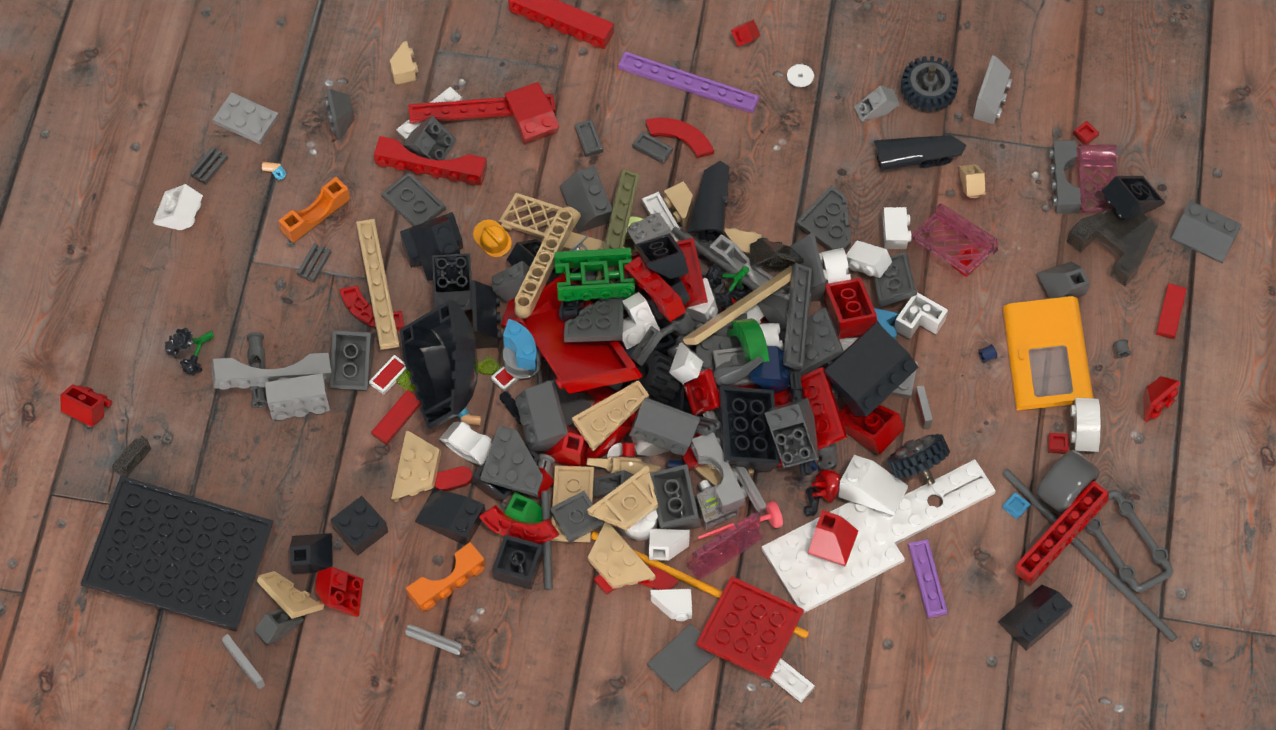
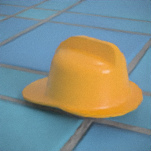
[473,219,512,257]

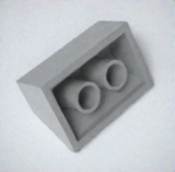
[973,55,1012,125]

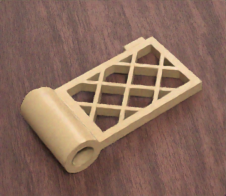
[499,193,581,239]

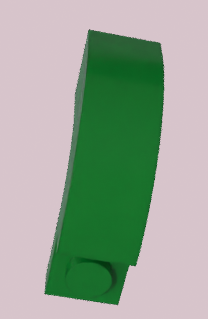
[727,318,769,364]

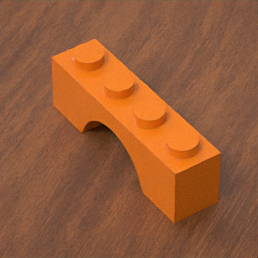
[278,177,350,243]
[406,542,486,613]

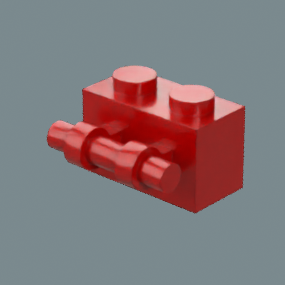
[60,384,112,427]

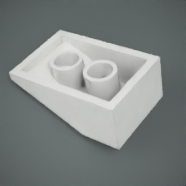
[839,455,908,515]

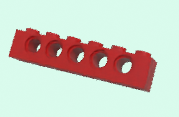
[1015,481,1109,586]

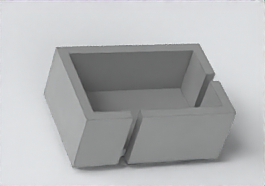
[265,373,330,420]

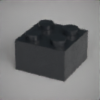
[331,496,388,556]
[492,535,543,590]

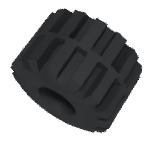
[628,350,681,405]

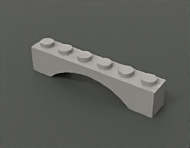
[710,234,811,307]
[211,353,332,390]

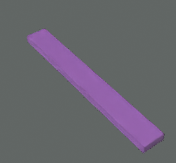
[618,52,760,114]

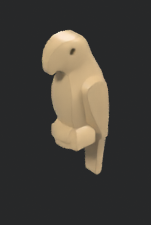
[586,456,661,475]

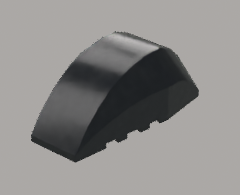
[400,300,478,429]

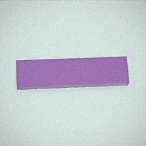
[908,539,948,618]

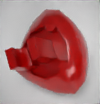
[811,469,842,503]

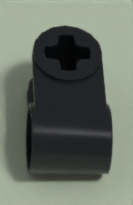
[559,284,585,321]

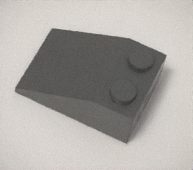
[330,331,375,390]

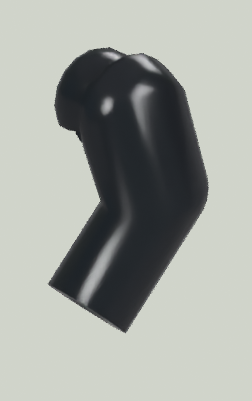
[804,487,819,516]

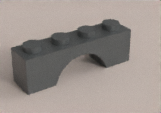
[1048,141,1081,214]

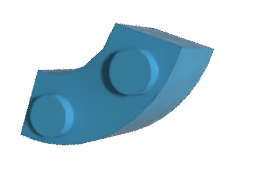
[503,319,537,371]

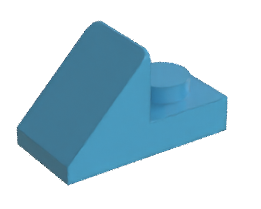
[874,308,899,340]

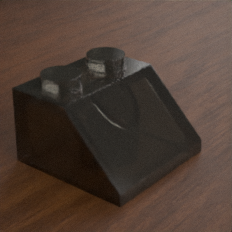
[750,238,804,273]

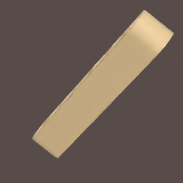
[515,208,574,318]

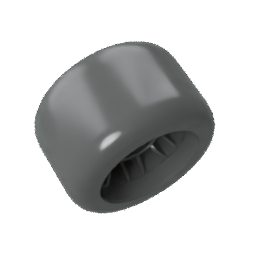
[1037,450,1100,514]

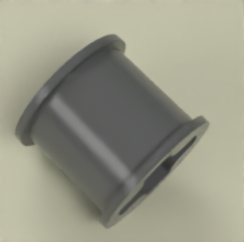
[1113,339,1131,358]

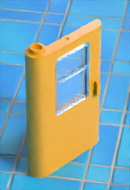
[1002,296,1093,411]

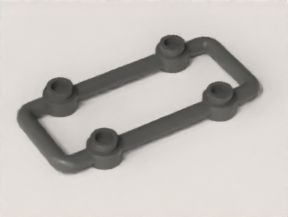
[1085,490,1173,593]

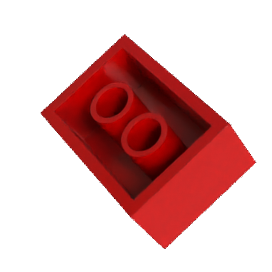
[824,278,877,339]

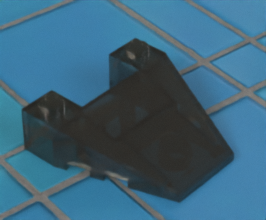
[1067,208,1158,287]

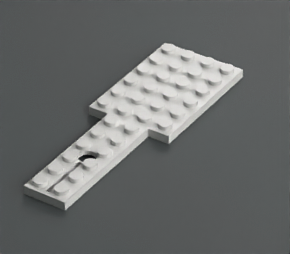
[761,459,996,614]

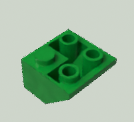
[498,493,551,537]

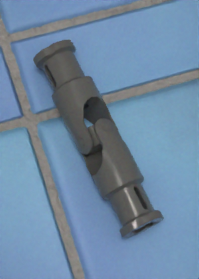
[247,332,268,408]

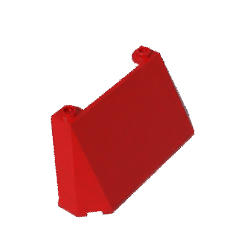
[513,273,643,394]

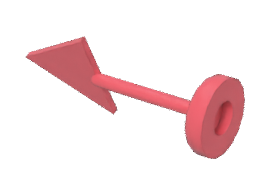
[698,501,783,539]

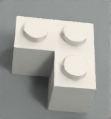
[620,292,660,349]
[894,293,948,339]

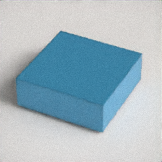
[1002,492,1030,520]

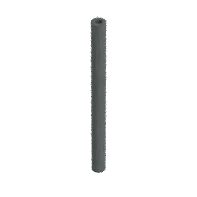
[541,491,553,590]

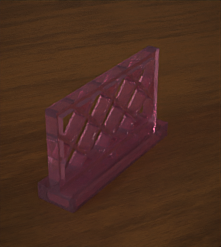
[911,203,998,274]
[687,511,763,580]

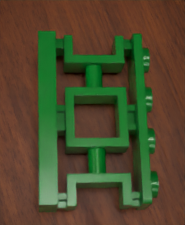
[554,248,635,301]

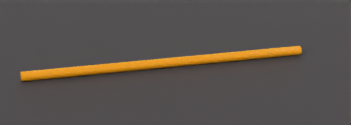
[591,531,809,639]

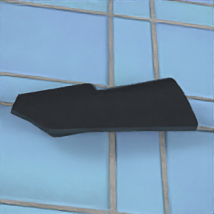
[874,135,967,172]
[688,161,729,240]

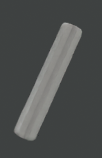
[405,624,463,655]

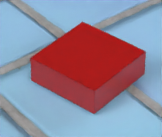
[1073,121,1099,146]
[1048,433,1069,454]

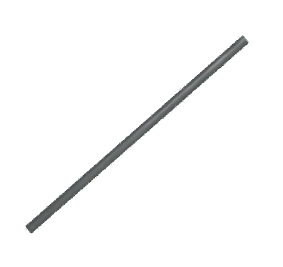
[1002,468,1177,641]

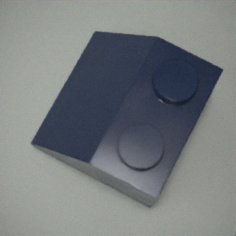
[749,346,790,394]

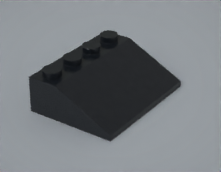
[823,322,919,417]
[718,386,780,471]

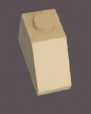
[959,164,985,198]

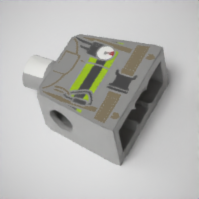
[696,480,740,530]

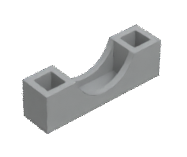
[691,432,747,514]

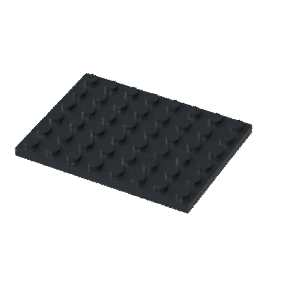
[81,476,273,632]

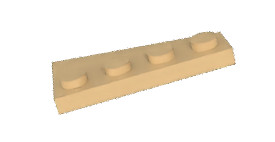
[572,380,649,451]

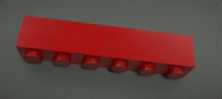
[508,0,614,49]

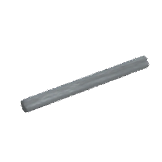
[703,410,766,512]

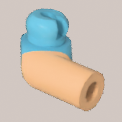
[262,162,286,180]
[457,406,481,425]

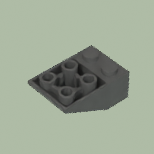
[765,398,819,468]

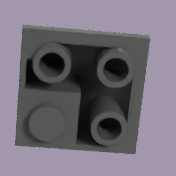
[324,89,355,139]
[403,116,457,160]
[1037,261,1090,299]

